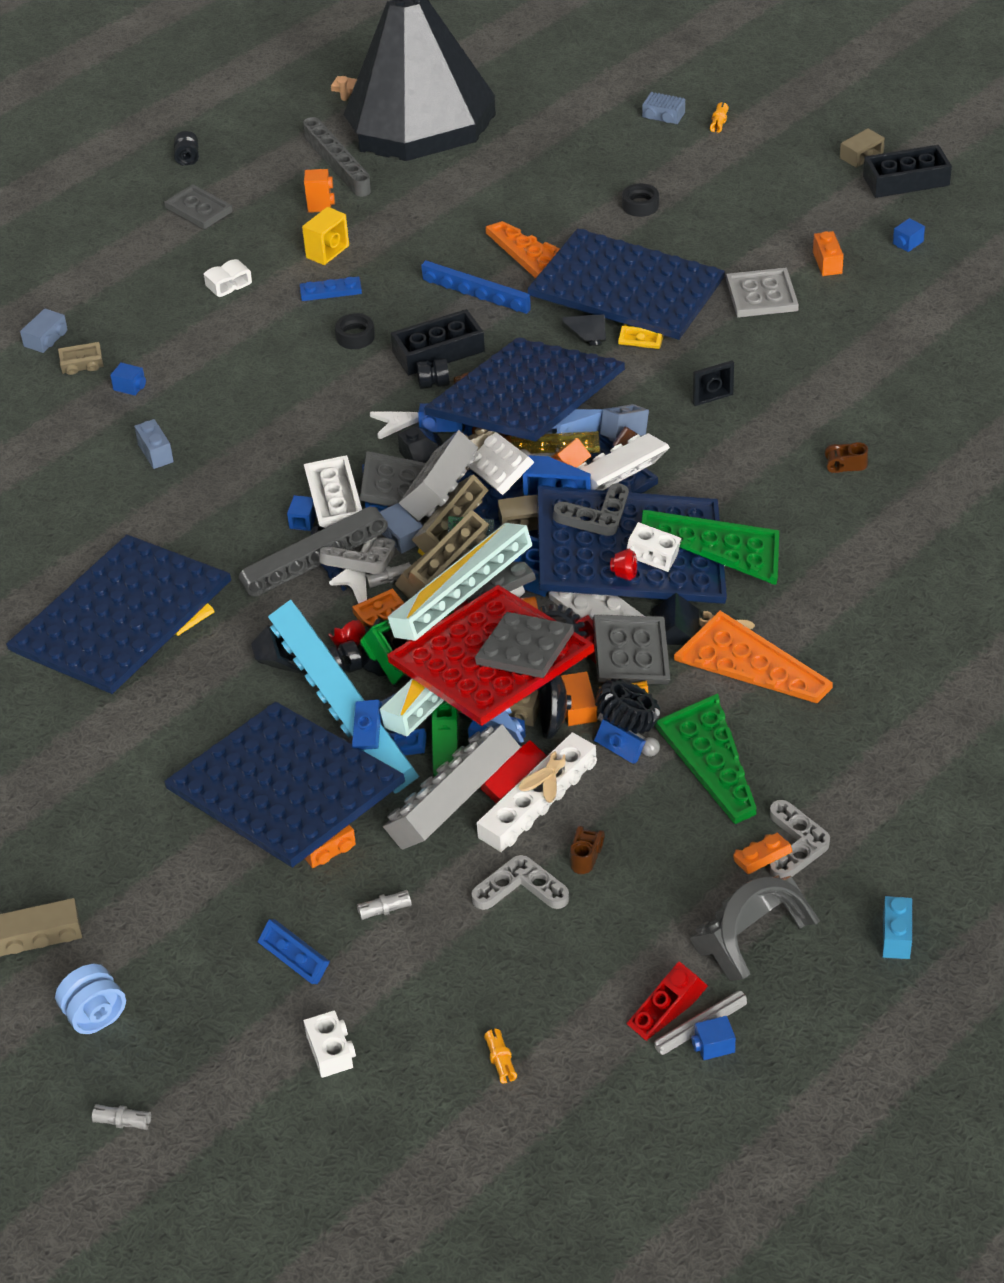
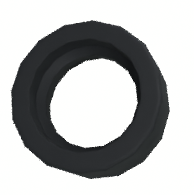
[622,183,659,217]
[335,313,375,349]

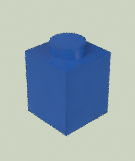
[893,218,925,252]
[110,363,146,396]
[287,495,317,531]
[691,1016,736,1060]

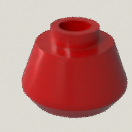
[610,548,637,581]

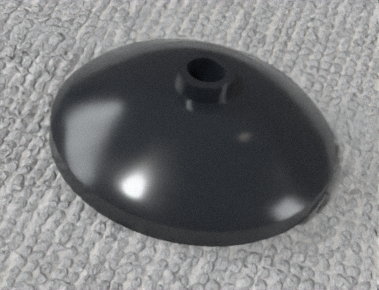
[540,674,572,739]

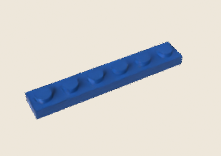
[421,260,531,314]

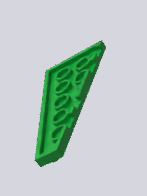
[641,510,779,585]
[655,693,757,824]

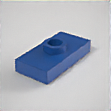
[352,700,382,750]
[594,719,646,764]
[389,728,427,756]

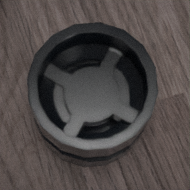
[174,131,199,166]
[416,358,450,389]
[327,640,362,673]

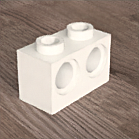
[627,522,681,572]
[303,1010,356,1078]

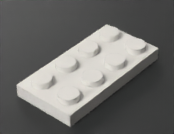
[468,432,534,495]
[549,591,644,620]

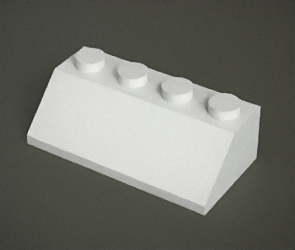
[577,433,670,491]
[304,455,362,528]

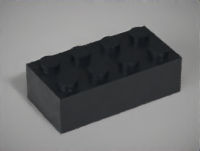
[863,145,952,198]
[391,309,485,376]

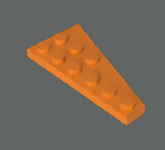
[486,221,560,278]
[674,610,833,703]

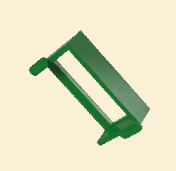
[360,610,454,685]

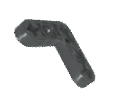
[553,483,629,536]

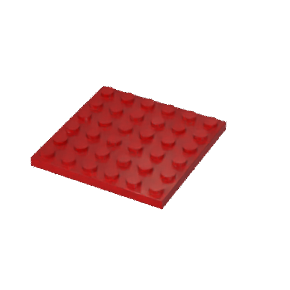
[387,585,594,726]

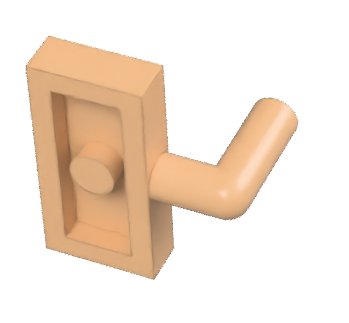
[331,76,357,101]

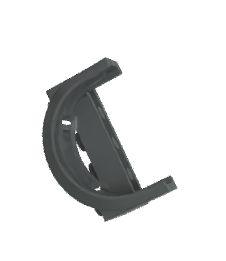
[689,875,820,981]

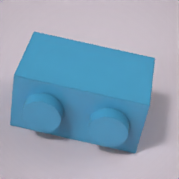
[883,896,912,959]

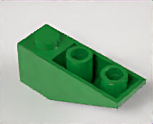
[432,702,459,777]

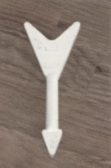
[370,412,419,439]
[329,537,377,604]

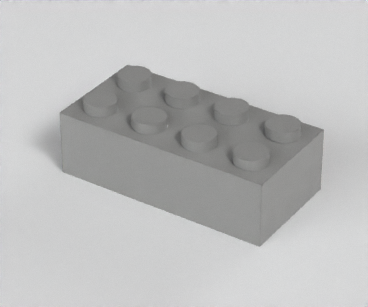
[399,430,478,521]

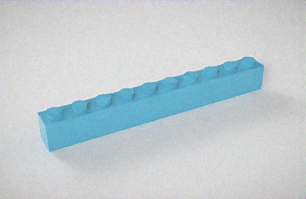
[268,600,420,794]

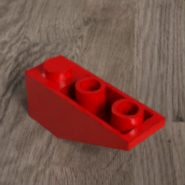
[626,961,708,1041]

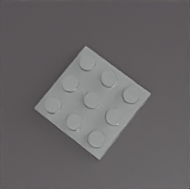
[726,267,799,317]

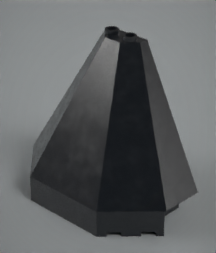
[344,0,496,161]

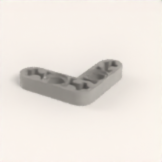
[319,538,395,574]
[770,800,830,878]
[472,855,569,910]

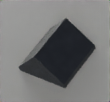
[652,593,699,645]

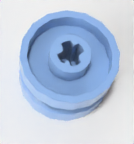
[55,964,126,1034]

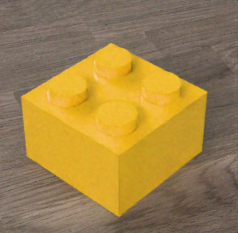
[302,207,349,265]

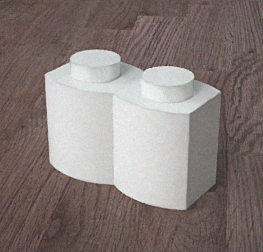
[204,259,252,297]

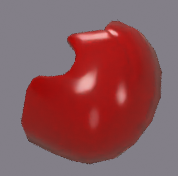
[328,620,366,648]

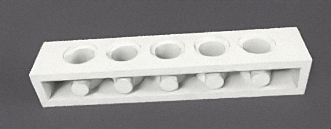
[477,732,597,852]

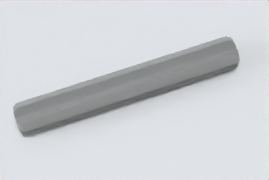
[654,991,747,1055]

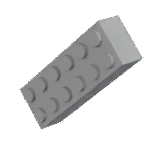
[383,724,520,850]

